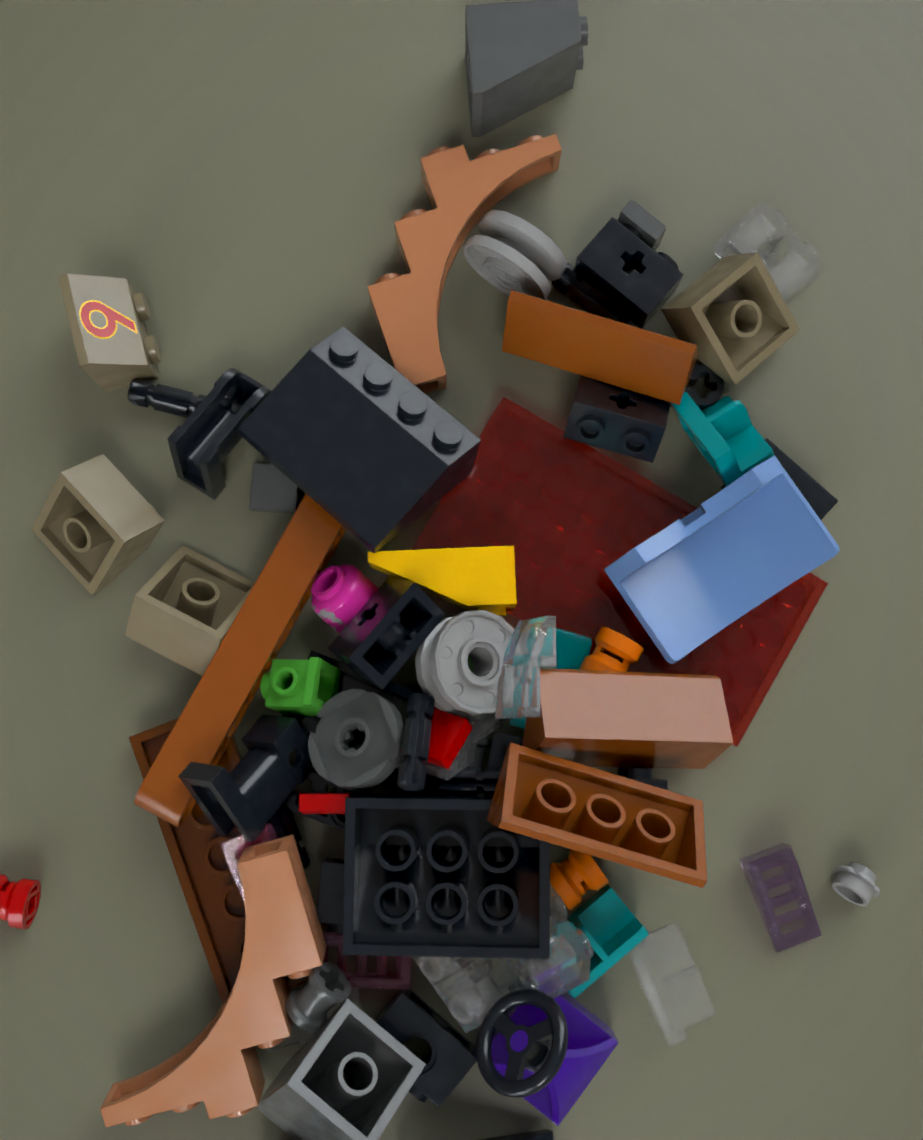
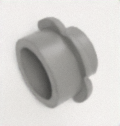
[832,862,880,907]

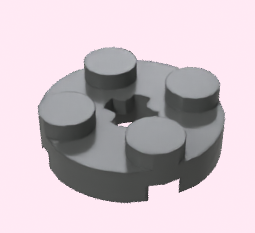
[308,689,405,791]

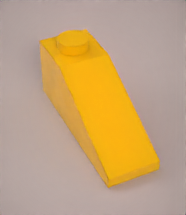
[368,545,517,617]

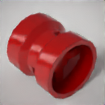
[0,874,41,930]

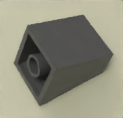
[465,0,588,137]
[256,998,426,1140]

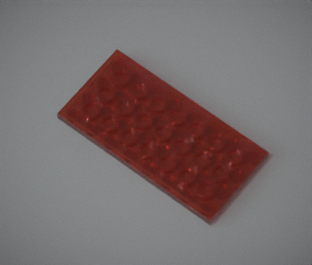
[411,397,828,747]

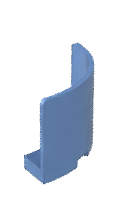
[604,455,840,664]

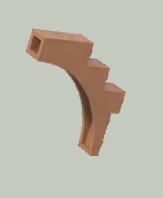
[367,134,562,394]
[100,834,327,1128]

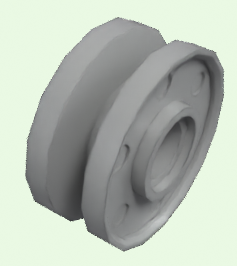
[463,210,567,300]
[415,610,527,717]

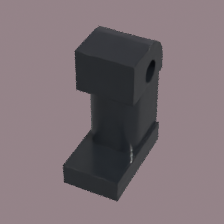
[167,368,272,500]
[178,714,312,842]

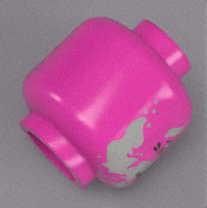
[311,564,379,633]

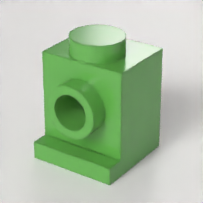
[260,657,341,716]

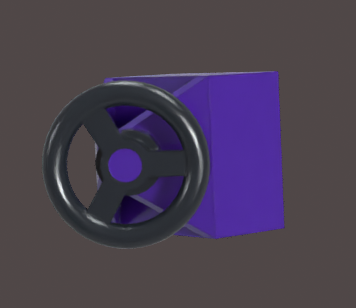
[476,968,619,1126]

